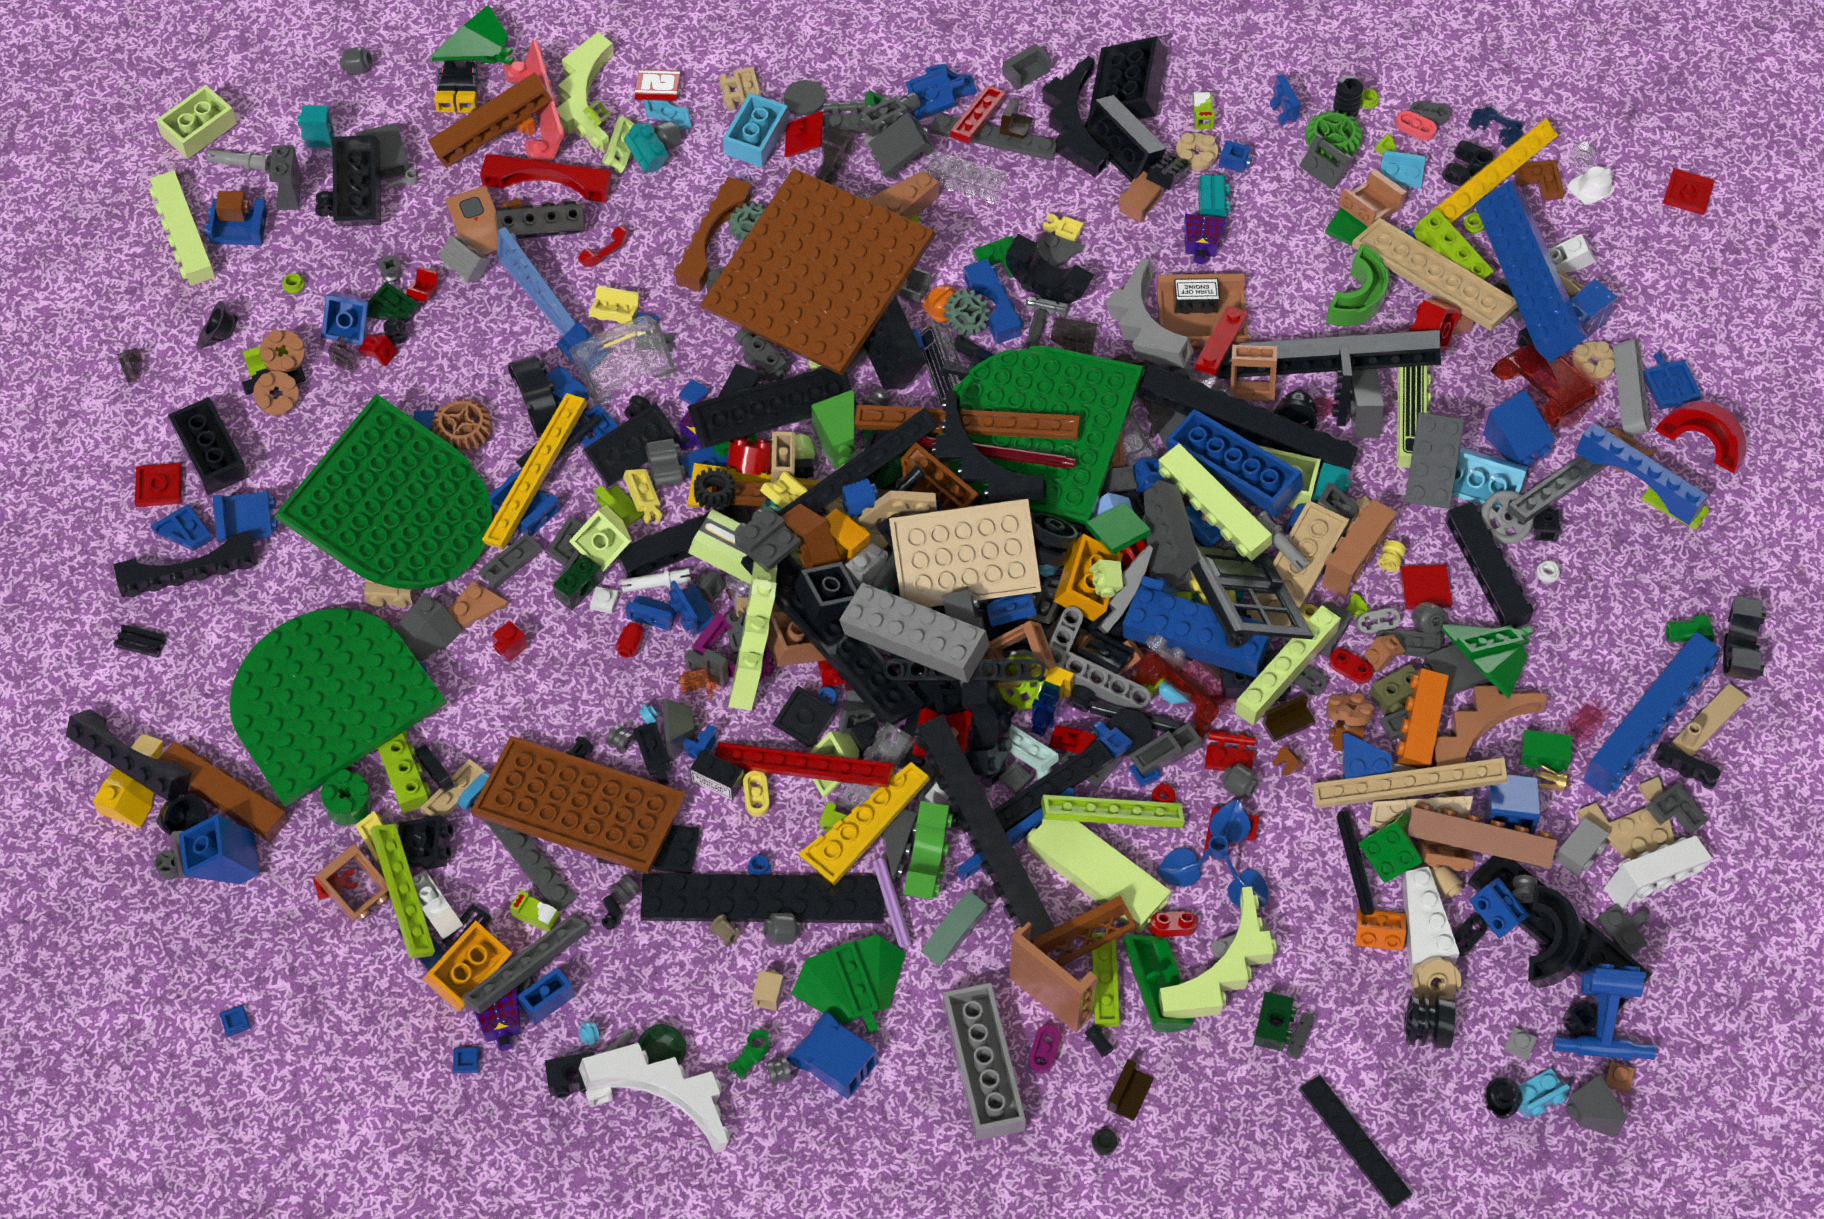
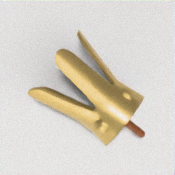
[1536,764,1572,792]

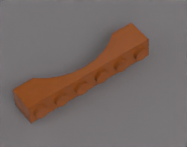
[674,177,752,292]

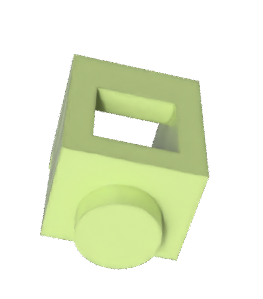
[1089,559,1123,598]

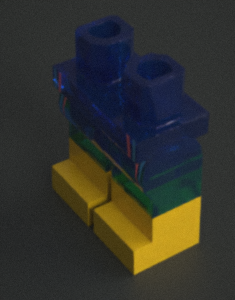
[1031,666,1074,737]

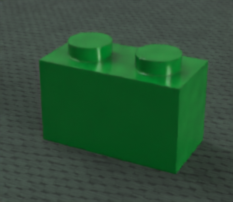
[1520,730,1572,772]

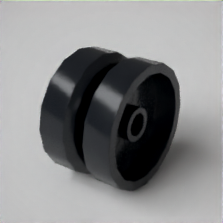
[1031,513,1078,566]

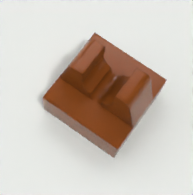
[1274,746,1306,776]

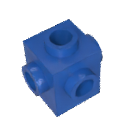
[1133,458,1164,493]

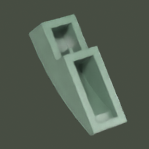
[921,891,987,967]

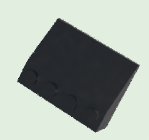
[1089,36,1167,120]

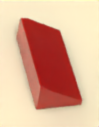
[1049,725,1096,754]

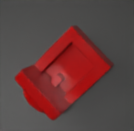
[406,267,438,302]
[357,334,398,366]

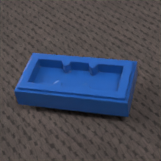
[1140,576,1177,596]

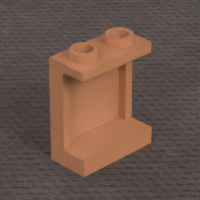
[1338,169,1407,227]

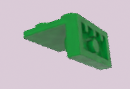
[1358,813,1423,883]

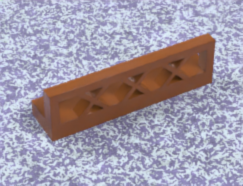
[1033,896,1137,966]

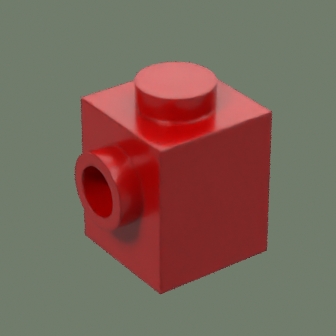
[492,620,528,661]

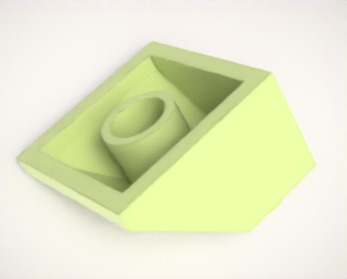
[569,505,632,573]
[809,731,860,798]

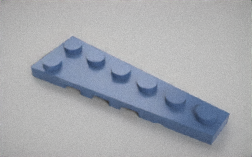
[497,227,577,336]

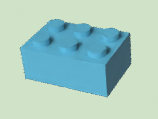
[723,93,789,168]

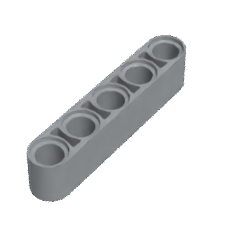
[1613,339,1650,436]

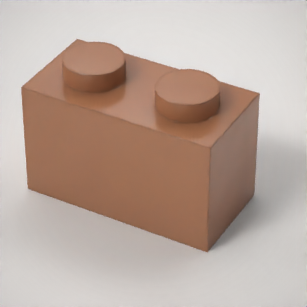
[1118,171,1164,223]

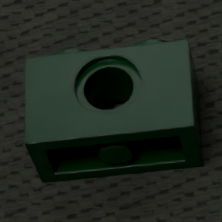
[553,555,603,610]
[1253,992,1297,1052]

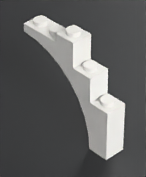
[579,1043,730,1154]

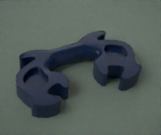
[1468,105,1523,147]

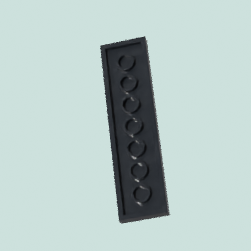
[687,368,857,449]
[1468,856,1652,1010]

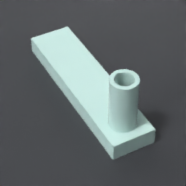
[1008,724,1059,780]

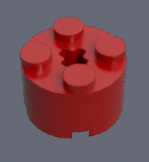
[726,437,772,475]

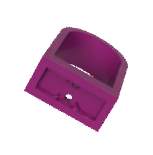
[692,612,775,681]

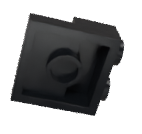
[398,815,454,870]

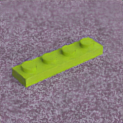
[1091,932,1120,1027]

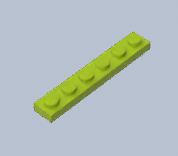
[1041,795,1185,828]
[370,824,435,959]

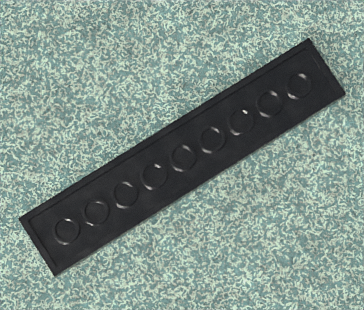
[741,554,924,728]
[640,873,884,924]

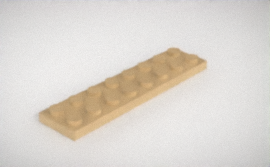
[1352,218,1518,331]

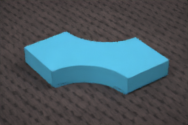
[643,100,692,130]

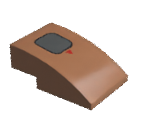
[445,186,497,256]

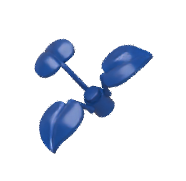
[1156,800,1268,908]

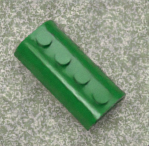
[1122,934,1195,1033]

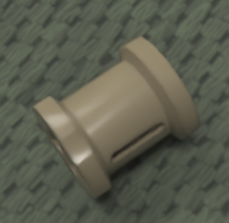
[709,914,741,947]

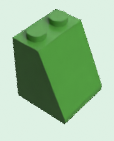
[811,390,855,470]

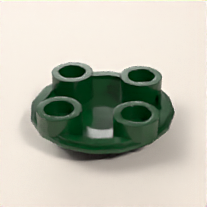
[638,1024,686,1065]

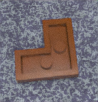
[1514,160,1565,201]

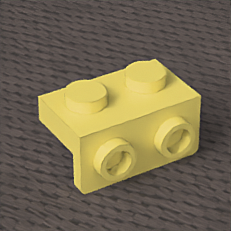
[589,286,639,324]

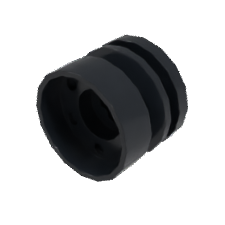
[1404,993,1456,1049]

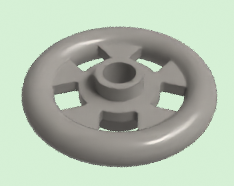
[1481,490,1534,544]

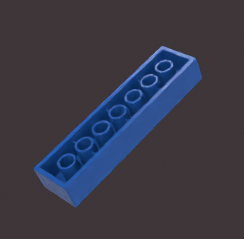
[1583,632,1720,797]

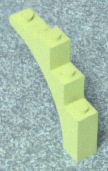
[556,32,614,153]
[728,561,777,711]
[1158,887,1277,1019]

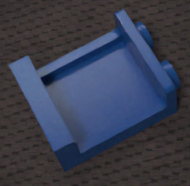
[205,199,268,245]
[489,469,561,537]
[212,490,278,543]

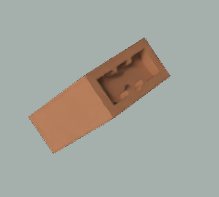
[1230,345,1277,401]
[987,621,1056,690]
[314,844,390,922]

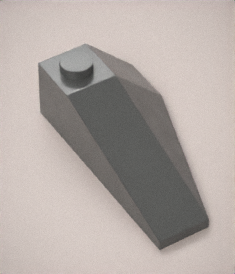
[394,593,463,661]

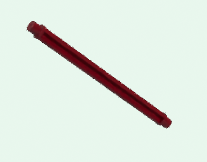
[910,436,1076,469]

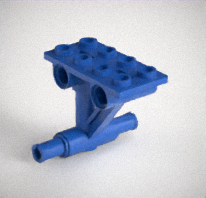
[1553,964,1656,1061]

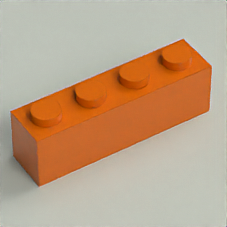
[1396,668,1449,769]

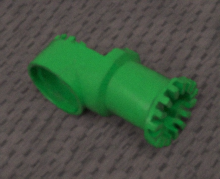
[727,1030,771,1080]

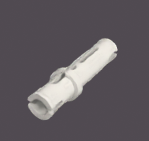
[621,568,691,593]

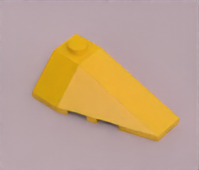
[93,734,163,829]

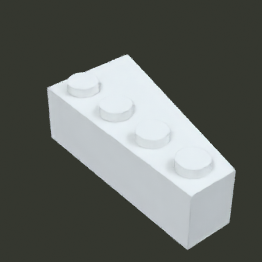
[1604,836,1712,910]
[1402,866,1459,975]

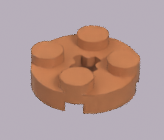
[260,329,305,374]
[253,371,299,416]
[1326,693,1374,726]

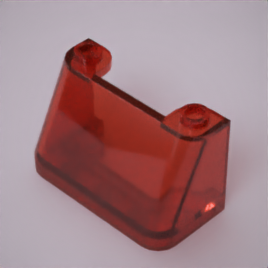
[1490,341,1598,427]
[1130,650,1227,739]

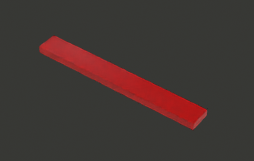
[714,742,895,788]

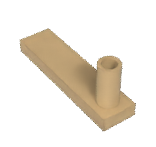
[1670,683,1748,757]

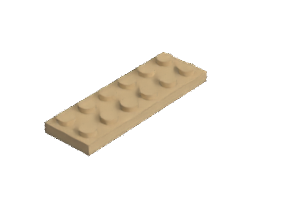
[1247,500,1349,626]

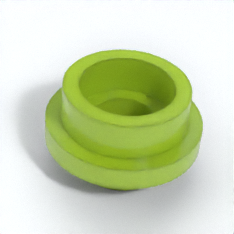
[1360,89,1379,109]
[1464,212,1484,233]
[282,273,305,294]

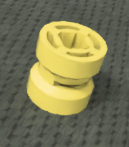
[1378,540,1406,572]

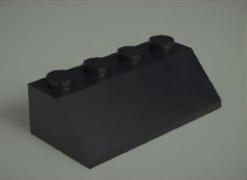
[1084,95,1167,182]

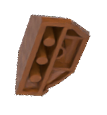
[901,442,979,511]

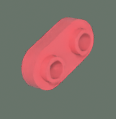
[1395,111,1437,141]

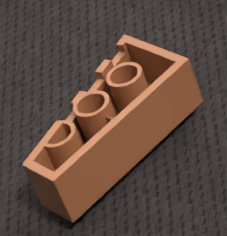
[866,170,939,220]
[1322,499,1397,599]

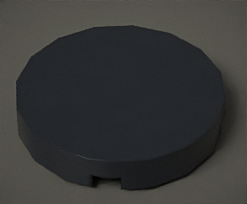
[1106,709,1153,757]

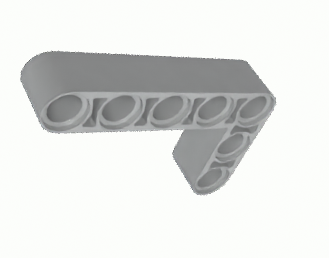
[1048,606,1151,711]

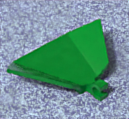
[429,5,515,65]
[1441,622,1534,699]
[791,934,905,1035]

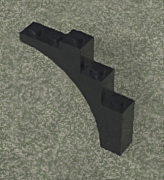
[1042,56,1109,178]
[932,390,1047,505]

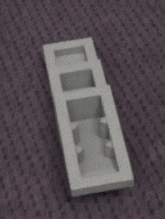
[1097,545,1153,633]

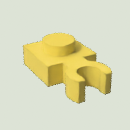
[1043,214,1083,242]

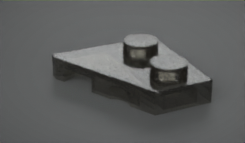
[1051,317,1098,355]

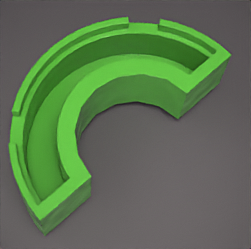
[1326,244,1389,326]
[903,801,953,900]

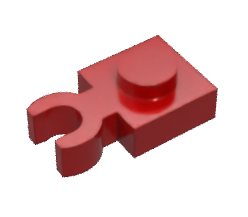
[312,870,358,901]

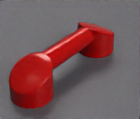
[578,225,629,267]

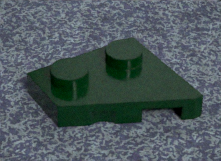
[367,281,420,323]

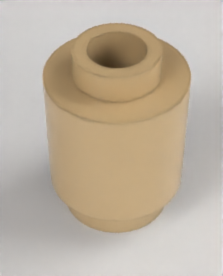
[1430,865,1463,899]

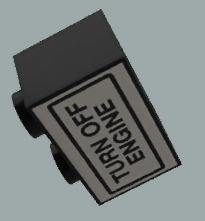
[1173,279,1220,314]
[690,750,744,800]

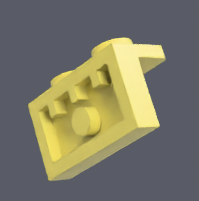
[760,472,808,509]

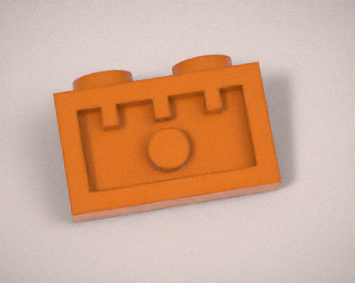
[1354,908,1406,951]

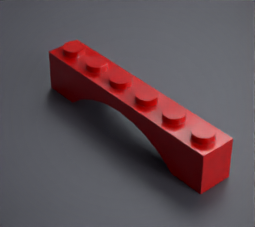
[480,154,612,203]

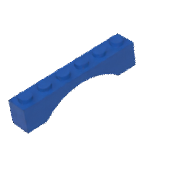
[1575,423,1709,525]

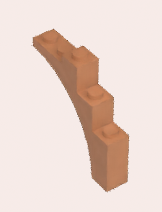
[1432,684,1547,797]

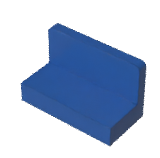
[625,595,678,631]

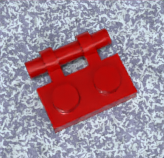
[1204,730,1256,771]

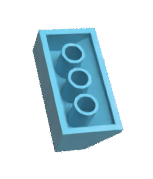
[1453,447,1528,510]

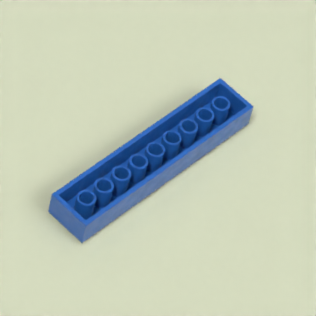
[1475,180,1587,363]

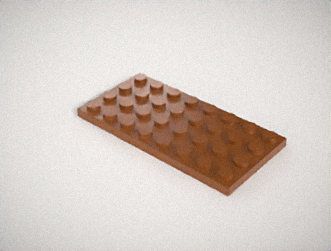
[471,736,686,874]

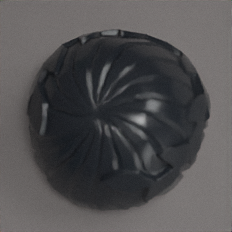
[1484,1077,1522,1119]

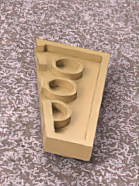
[1369,795,1473,832]

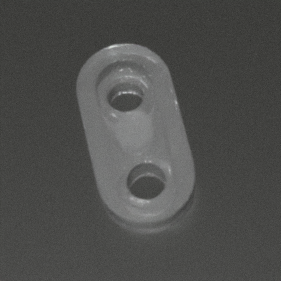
[1145,633,1187,668]

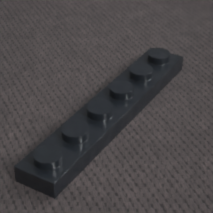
[994,740,1113,833]
[1299,1075,1412,1210]

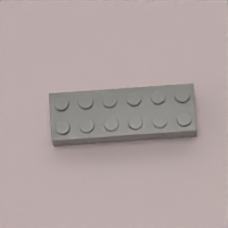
[840,583,990,683]
[943,983,1026,1141]

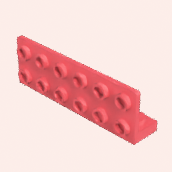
[503,40,565,162]

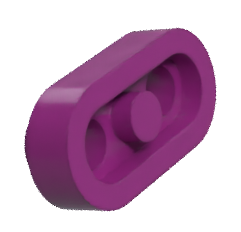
[1029,1025,1061,1074]

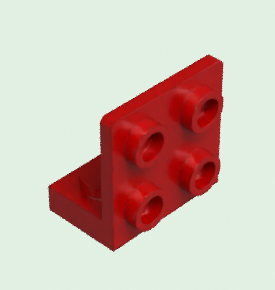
[912,708,972,759]

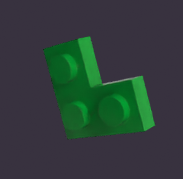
[973,236,1014,278]

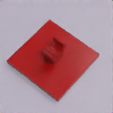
[784,111,824,157]

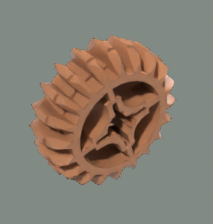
[432,397,493,454]

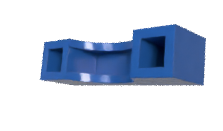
[963,259,1024,344]

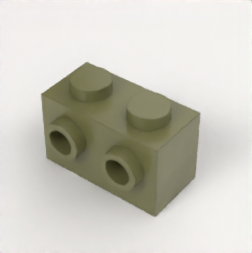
[1369,664,1417,716]

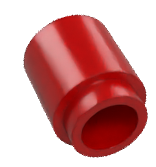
[615,622,644,658]

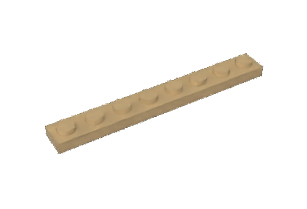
[1313,758,1508,809]

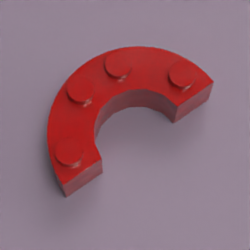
[1655,401,1746,474]

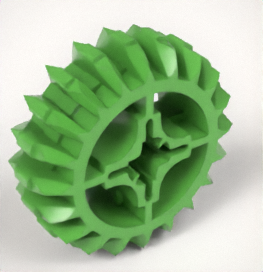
[1305,109,1362,162]

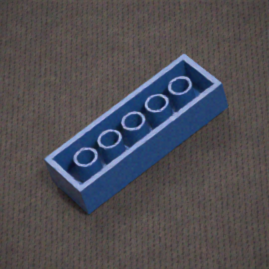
[1166,409,1304,518]
[1123,586,1272,678]

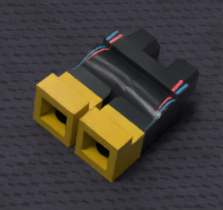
[434,61,479,113]

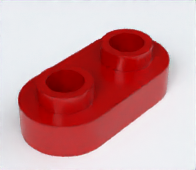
[1329,648,1373,684]
[1149,911,1198,937]

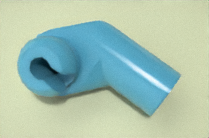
[1158,681,1192,704]

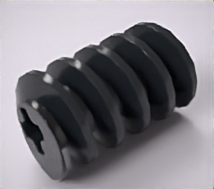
[1333,76,1363,118]

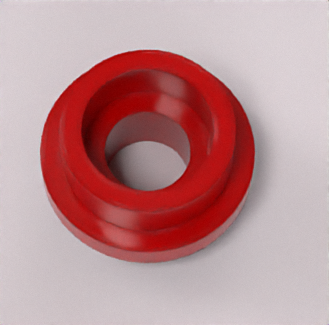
[1151,784,1175,803]

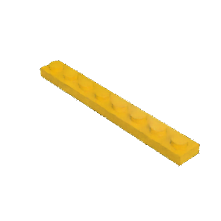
[1430,118,1558,223]
[482,393,588,550]

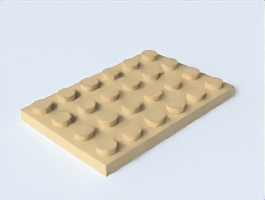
[889,498,1041,607]

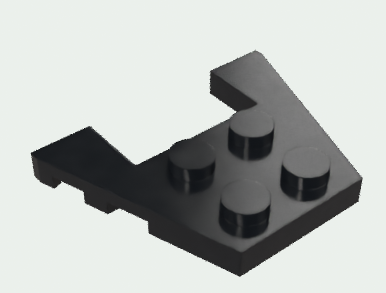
[940,334,994,381]

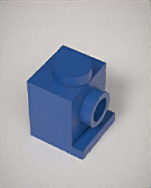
[1218,140,1253,173]

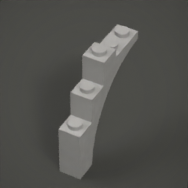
[1106,259,1194,368]

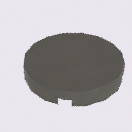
[784,80,825,117]

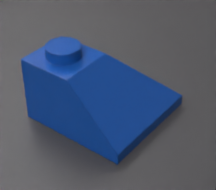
[321,291,369,345]

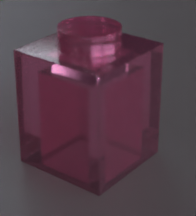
[1565,703,1605,745]

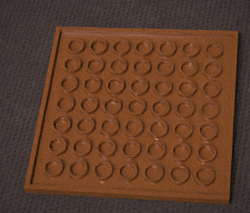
[700,168,936,375]

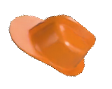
[923,285,960,322]

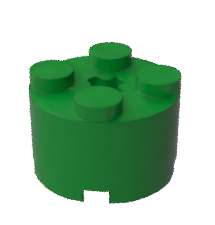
[320,769,372,826]

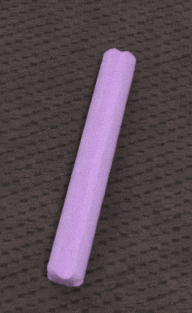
[873,858,912,949]

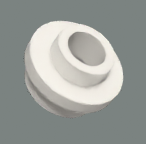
[1536,561,1560,583]

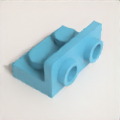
[1380,151,1426,189]
[1519,1068,1570,1119]

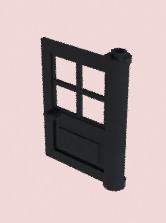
[1190,542,1314,648]

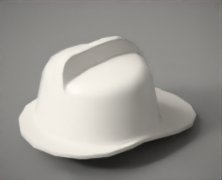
[1567,166,1615,205]

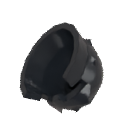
[1274,389,1318,429]
[156,794,208,836]

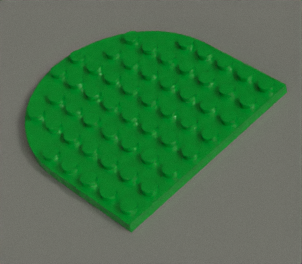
[941,346,1144,525]
[274,393,492,590]
[230,608,447,807]

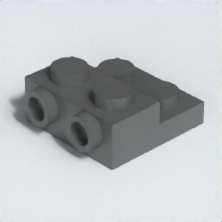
[734,507,801,572]

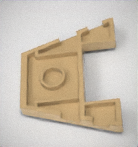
[852,491,937,528]
[1576,777,1675,860]

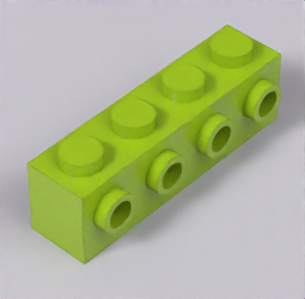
[1412,208,1494,281]
[377,730,432,814]

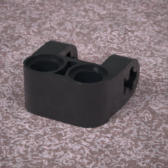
[1442,140,1494,187]

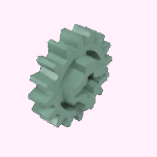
[729,202,766,242]
[942,289,990,337]

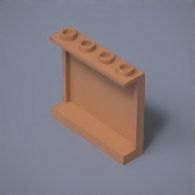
[1156,274,1250,352]
[1009,922,1097,1033]

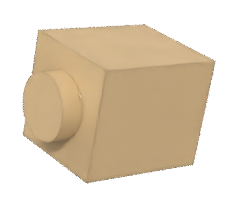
[752,970,784,1011]

